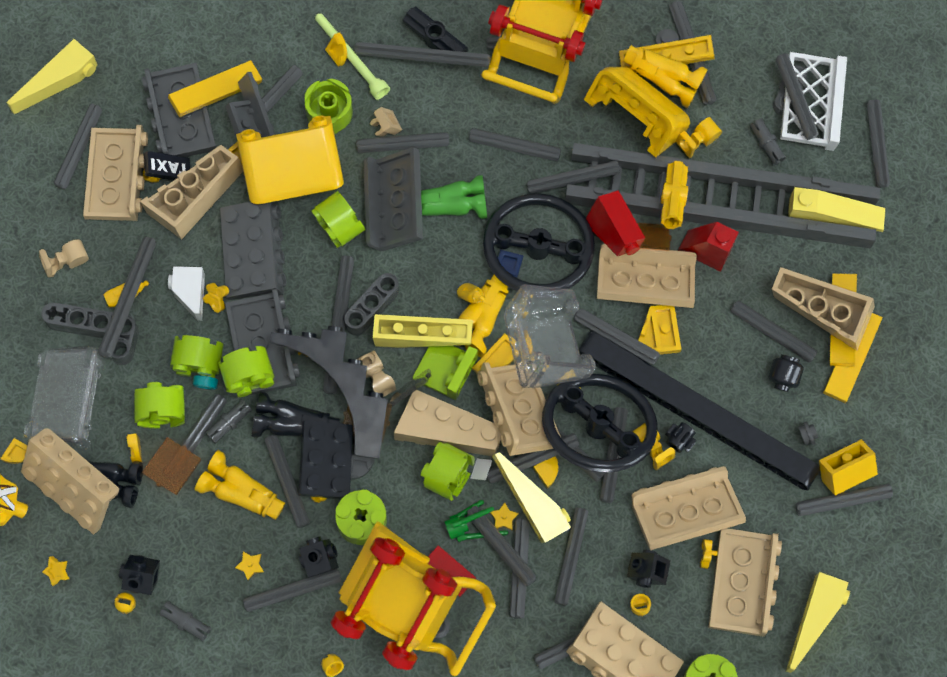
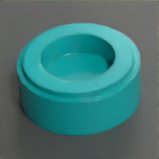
[193,375,218,390]

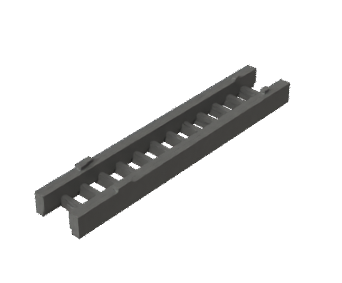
[565,143,880,249]

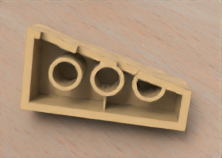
[140,145,243,239]
[772,267,875,350]
[394,389,501,456]

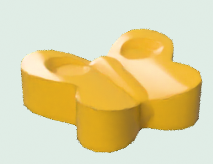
[203,283,229,313]
[700,539,718,569]

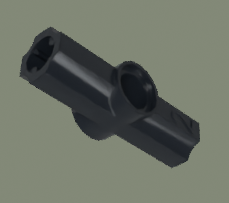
[403,6,468,52]

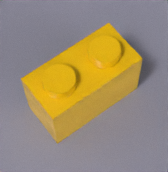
[819,439,878,496]

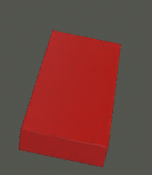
[428,545,476,598]

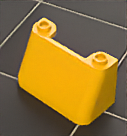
[584,66,690,157]
[236,115,344,204]

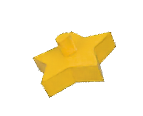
[490,503,519,530]
[235,552,264,580]
[42,556,69,586]

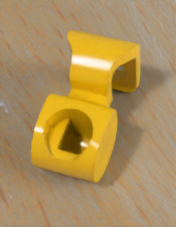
[676,117,722,159]
[632,423,675,470]

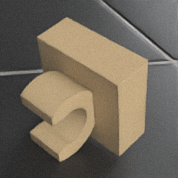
[370,107,402,137]

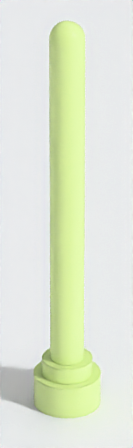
[315,13,390,100]

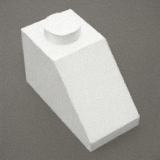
[168,267,205,321]

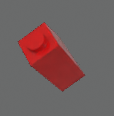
[586,190,645,257]
[678,222,739,272]

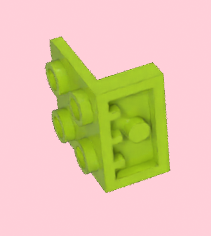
[413,346,478,400]

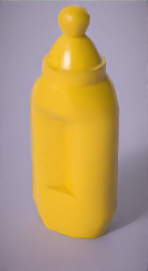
[104,280,149,307]
[457,283,485,303]

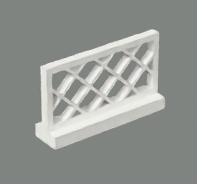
[780,52,847,151]

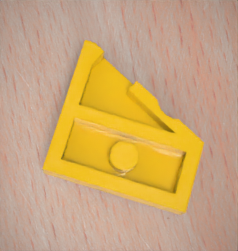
[638,305,681,355]

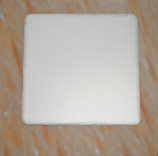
[470,459,492,480]

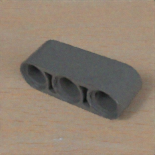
[345,273,399,336]

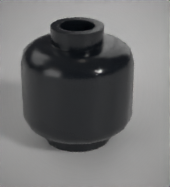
[768,354,804,392]

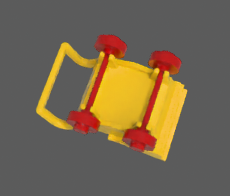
[481,0,603,104]
[331,521,496,676]

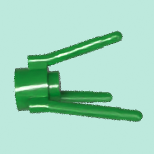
[444,500,508,542]

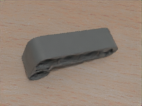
[42,303,139,365]

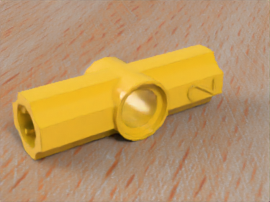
[661,161,688,229]

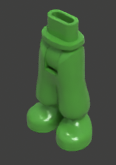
[421,175,487,219]

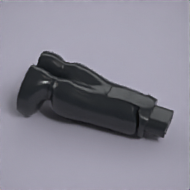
[252,392,340,438]
[88,461,143,508]

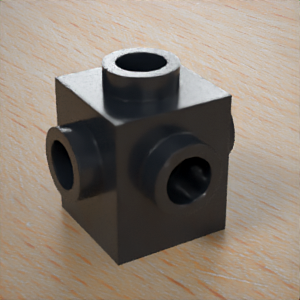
[299,536,339,577]
[627,549,671,588]
[119,555,160,595]

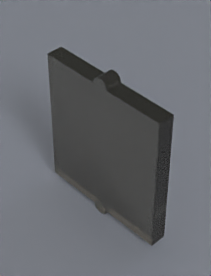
[390,368,431,406]

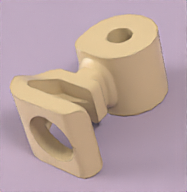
[39,240,89,277]
[357,350,396,397]

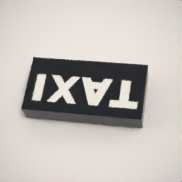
[143,151,190,180]

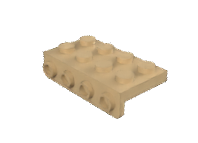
[83,125,148,221]
[597,244,696,308]
[477,362,561,456]
[21,428,119,535]
[632,466,746,550]
[708,528,782,637]
[566,602,684,677]

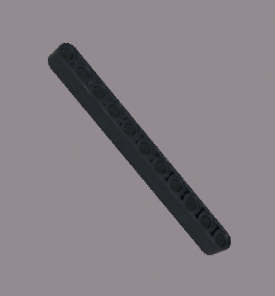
[577,331,820,491]

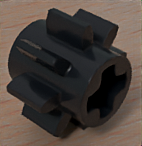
[665,422,697,453]

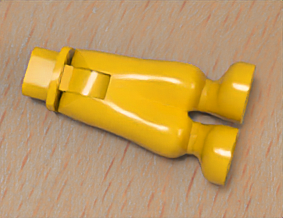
[623,45,708,108]
[456,274,509,357]
[195,450,286,520]

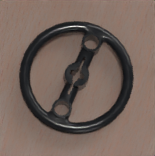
[483,193,595,296]
[542,374,658,472]

